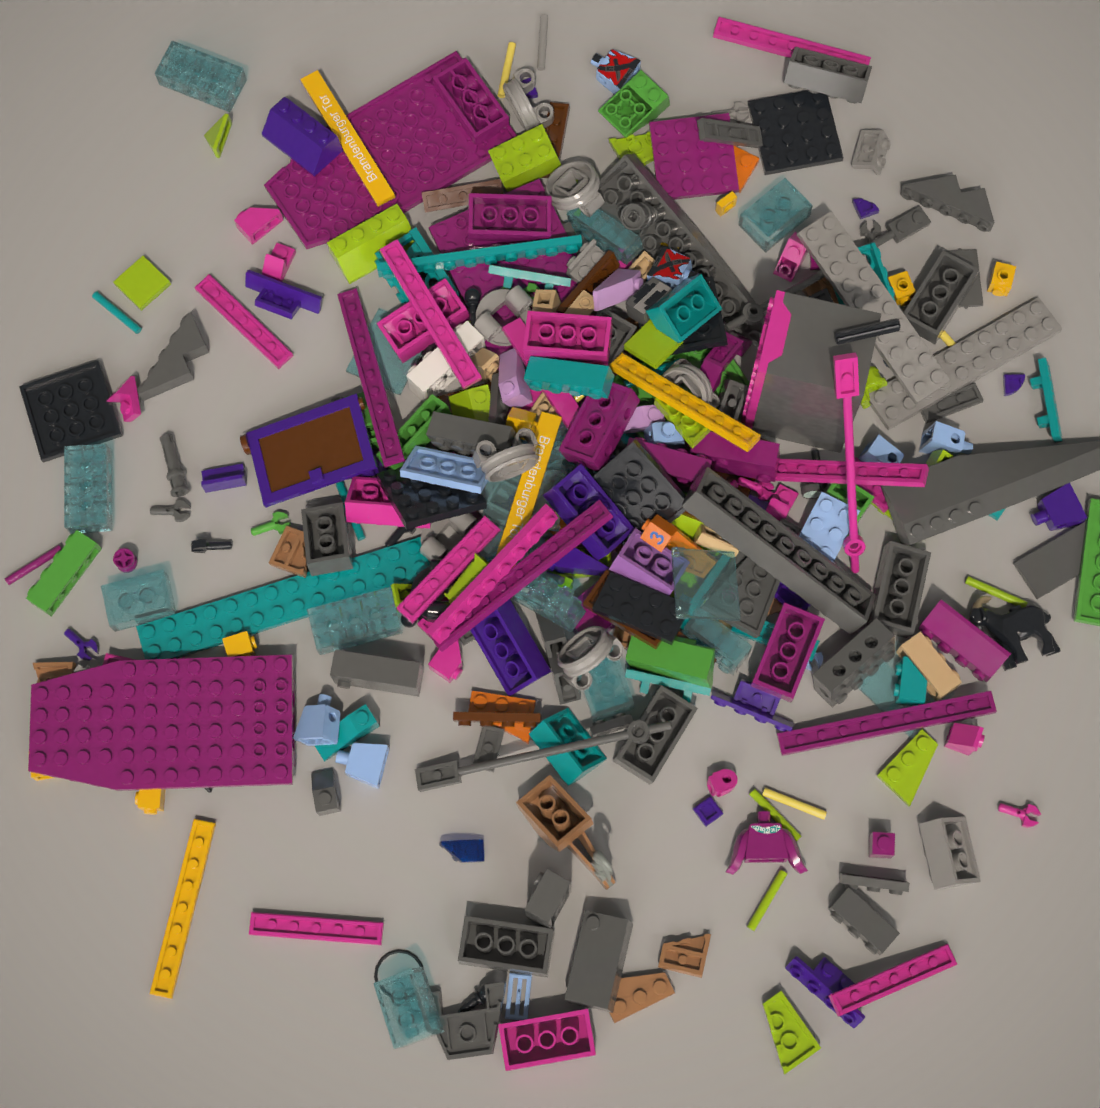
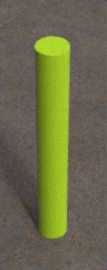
[965,576,1028,608]
[749,789,802,841]
[747,870,787,931]

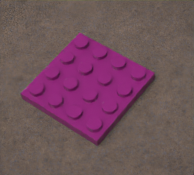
[649,113,739,200]

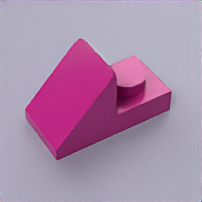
[262,243,296,282]
[106,376,141,422]
[765,484,799,521]

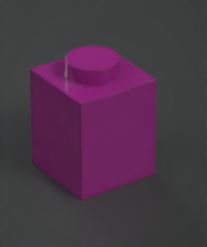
[869,832,895,859]

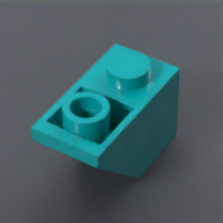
[893,656,927,706]

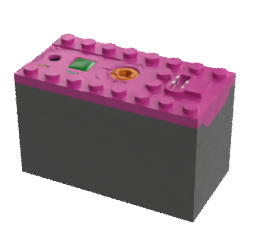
[741,290,881,453]

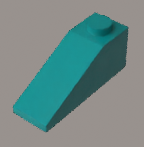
[315,704,380,762]

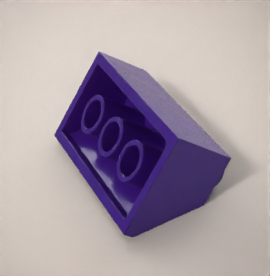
[262,97,343,177]
[543,464,635,561]
[470,599,551,696]

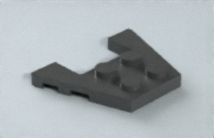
[419,982,506,1060]

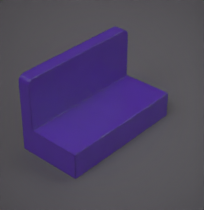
[201,464,247,493]

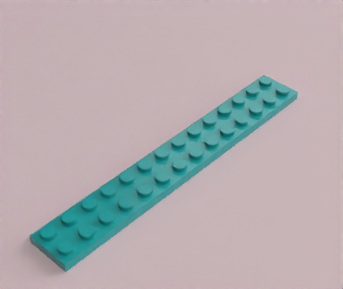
[136,537,430,660]

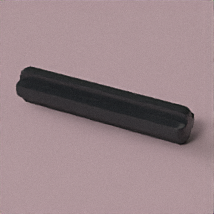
[834,318,901,345]

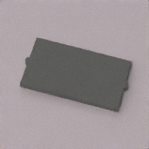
[946,248,983,309]

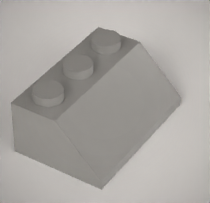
[919,817,981,890]

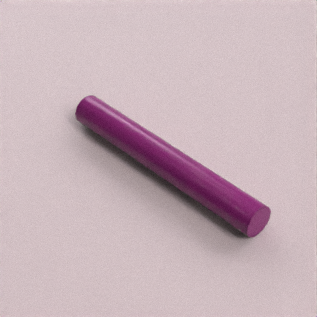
[4,545,62,585]

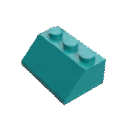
[646,274,722,343]
[529,708,607,786]

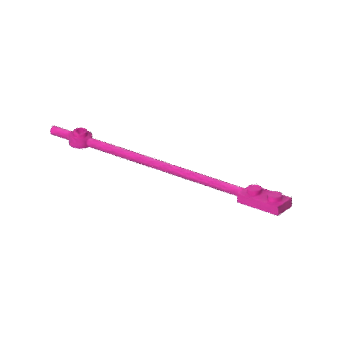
[833,352,866,573]

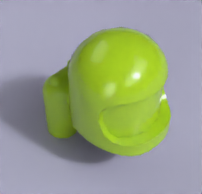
[860,366,888,409]

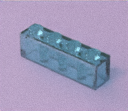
[566,208,643,265]

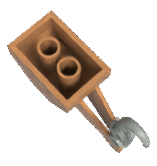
[516,775,616,890]

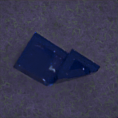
[439,839,484,863]

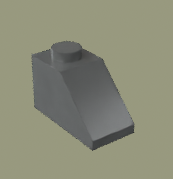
[311,769,341,816]

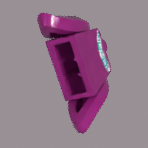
[725,811,808,875]

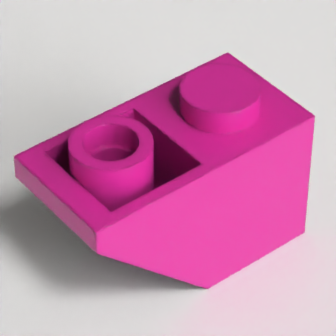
[773,232,808,282]
[944,723,985,756]

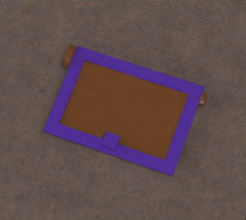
[240,393,377,508]

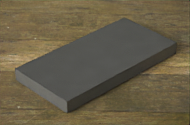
[1013,521,1086,600]

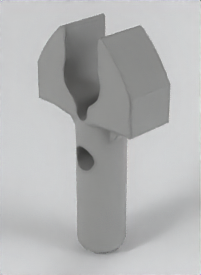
[711,102,749,123]

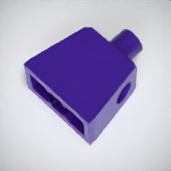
[1031,483,1087,531]

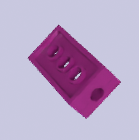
[559,383,640,472]

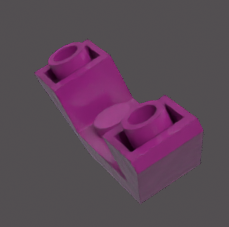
[700,332,752,393]

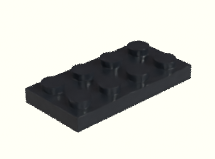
[592,572,690,645]

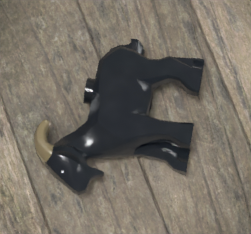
[968,596,1061,671]

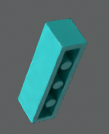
[524,356,615,399]

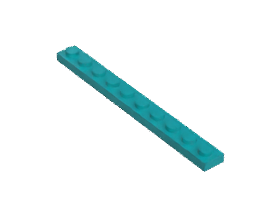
[376,235,582,279]

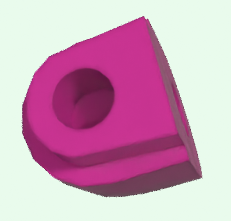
[707,769,738,797]

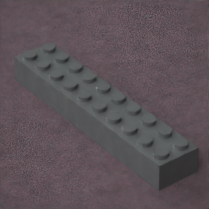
[681,467,876,635]

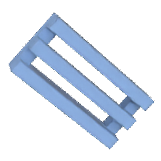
[505,973,532,1020]

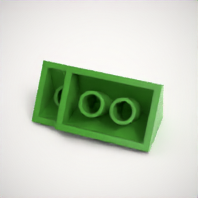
[625,636,715,689]

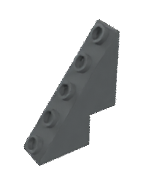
[900,175,995,232]
[137,312,209,401]
[534,602,581,705]

